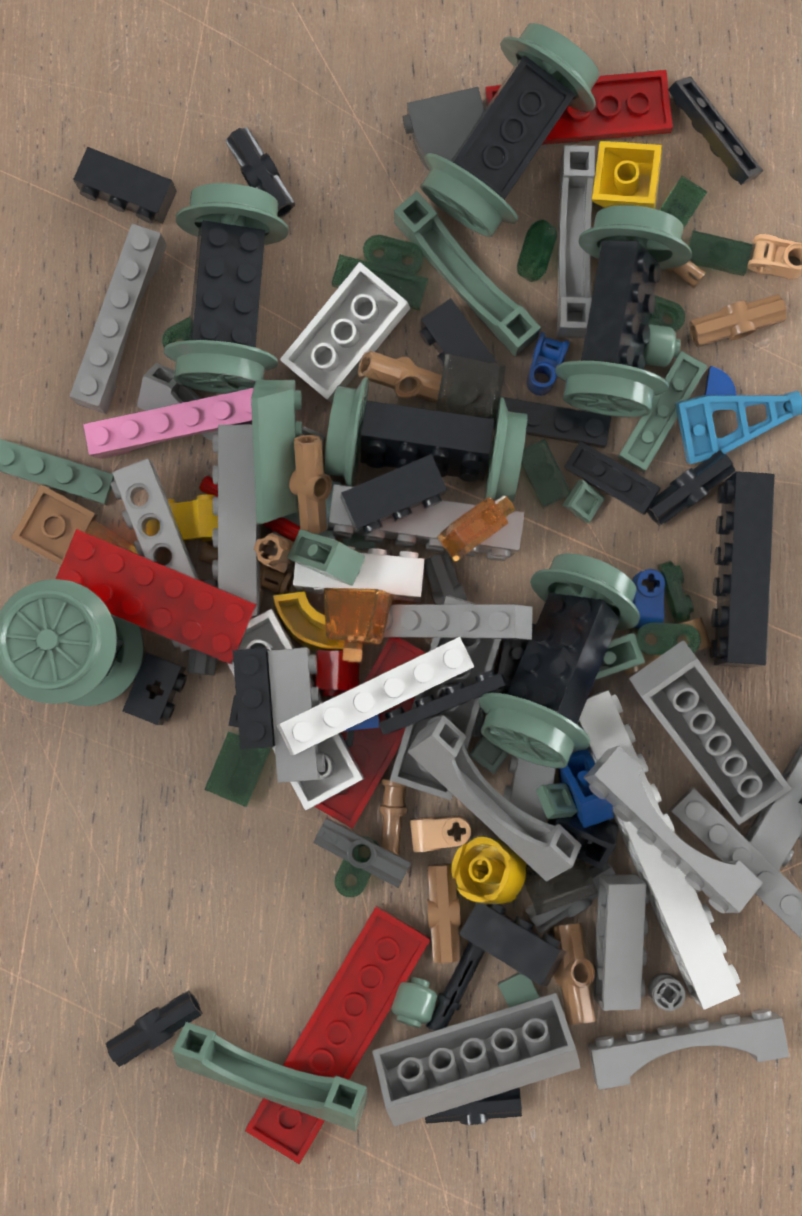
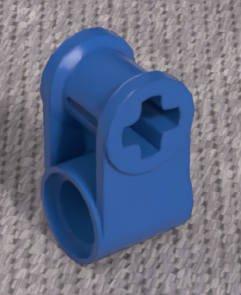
[526,332,570,396]
[632,569,665,630]

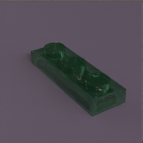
[331,254,428,311]

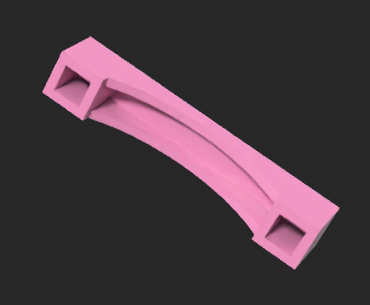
[83,388,254,459]

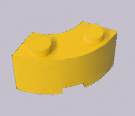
[146,495,218,544]
[273,591,345,652]

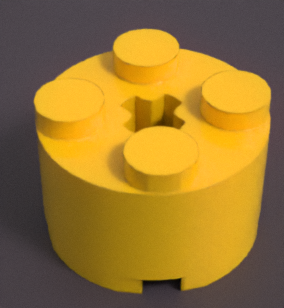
[451,837,527,904]

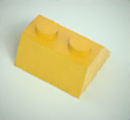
[592,141,662,209]

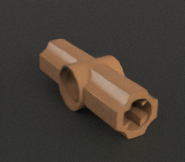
[689,294,787,347]
[358,351,452,404]
[289,435,332,534]
[254,533,295,573]
[427,863,461,963]
[553,923,596,1025]

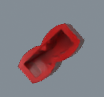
[315,650,360,697]

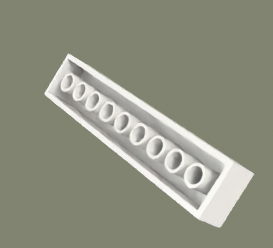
[577,690,740,1010]

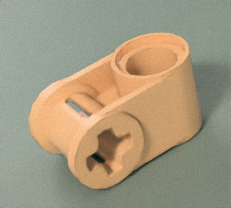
[747,234,802,279]
[410,816,471,852]

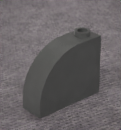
[402,87,484,171]

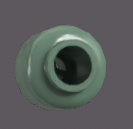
[643,324,681,367]
[392,977,437,1028]

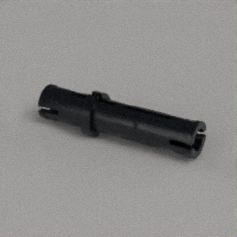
[426,941,486,1031]

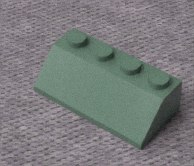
[251,380,303,523]

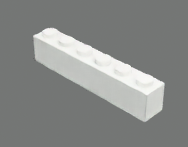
[277,637,474,755]

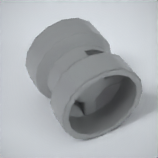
[648,973,685,1011]

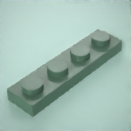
[618,351,708,473]
[0,439,115,505]

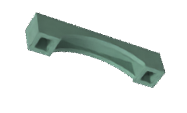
[394,191,541,357]
[172,1022,367,1132]

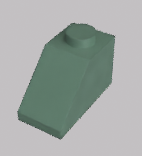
[287,529,366,586]
[595,633,645,680]

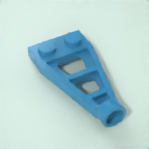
[675,391,802,464]

